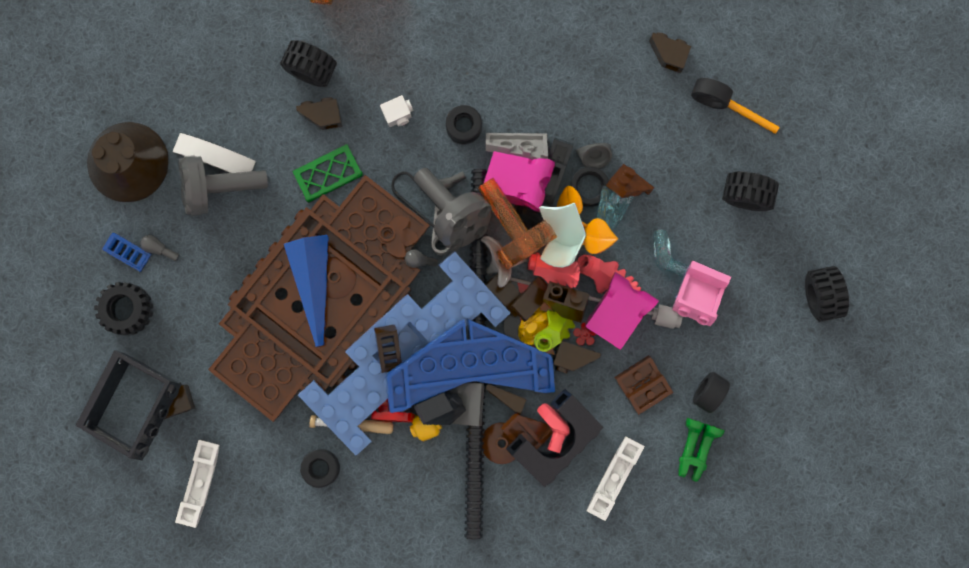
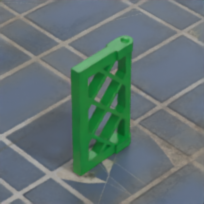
[292,144,363,203]

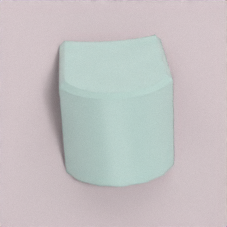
[539,203,586,268]

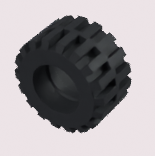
[280,40,337,87]
[722,171,779,211]
[805,266,849,322]
[94,282,153,335]

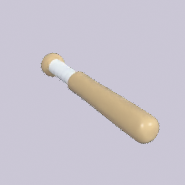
[310,415,393,434]

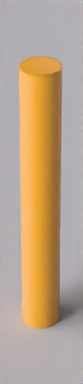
[728,100,780,134]

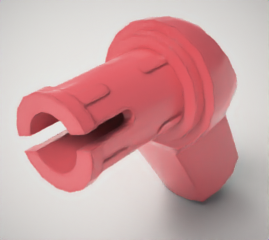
[537,403,570,454]

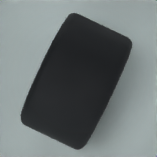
[445,105,482,144]
[693,372,730,413]
[300,449,340,488]

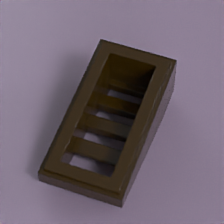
[374,325,402,373]
[486,384,526,415]

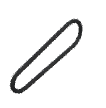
[391,172,442,228]

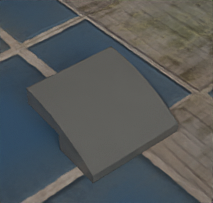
[446,383,484,426]

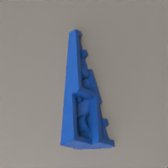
[284,235,329,347]

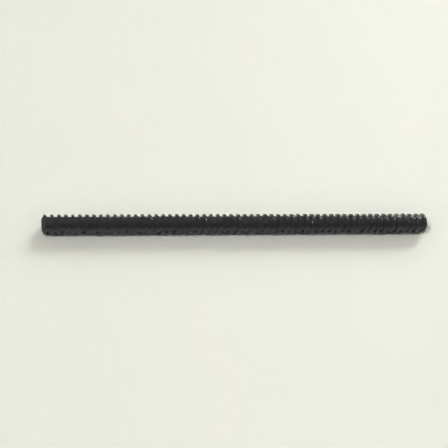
[464,169,489,539]

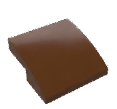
[614,355,673,415]

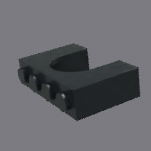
[506,389,604,487]

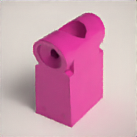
[482,151,555,212]
[586,272,659,350]

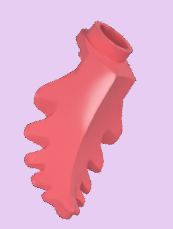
[528,252,580,288]
[577,255,641,294]

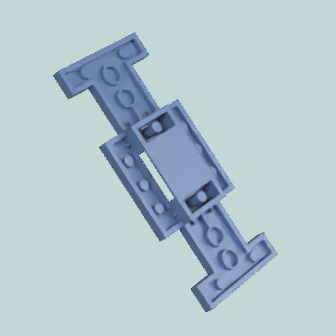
[298,251,510,455]

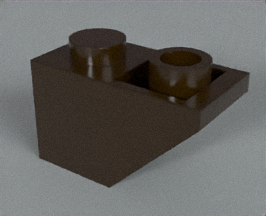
[649,32,691,73]
[296,97,343,130]
[543,281,590,323]

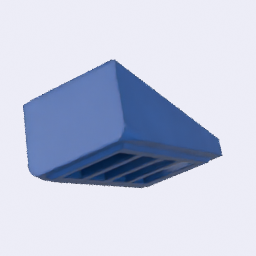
[102,232,151,272]

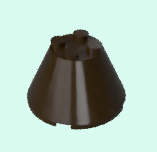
[87,122,168,202]

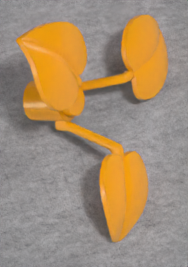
[557,186,618,254]

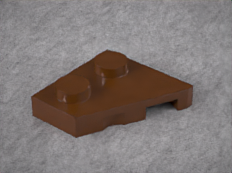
[606,164,655,198]
[501,413,553,449]

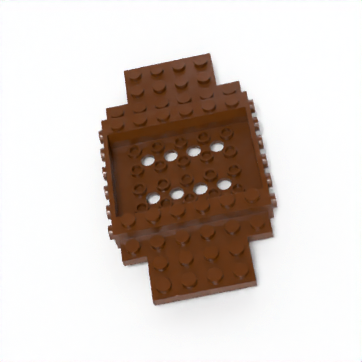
[208,175,430,422]

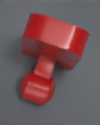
[371,399,415,423]

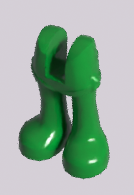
[678,418,725,482]

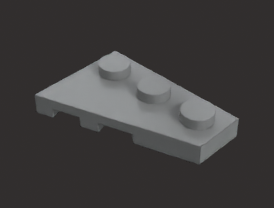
[486,133,548,160]

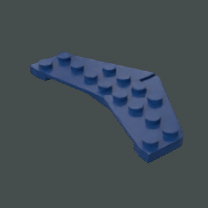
[386,319,555,413]

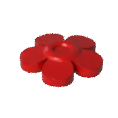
[573,323,597,346]

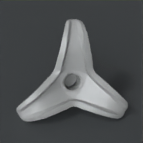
[481,236,528,287]

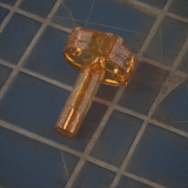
[478,177,558,270]

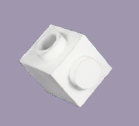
[380,95,413,127]

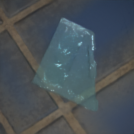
[597,186,634,229]

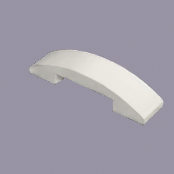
[173,133,256,173]
[587,436,645,521]
[175,440,220,528]

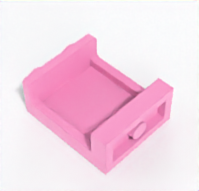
[672,261,731,327]

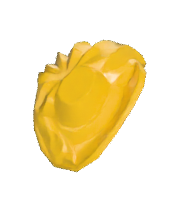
[518,306,549,346]

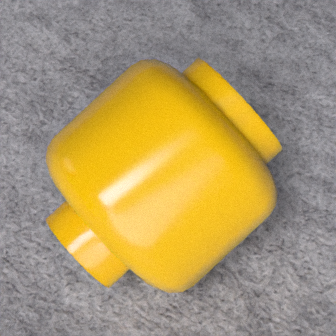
[410,415,442,441]

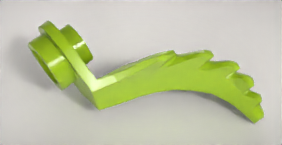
[534,309,575,352]

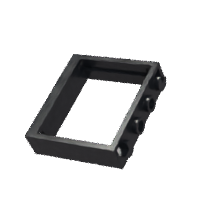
[75,350,182,461]

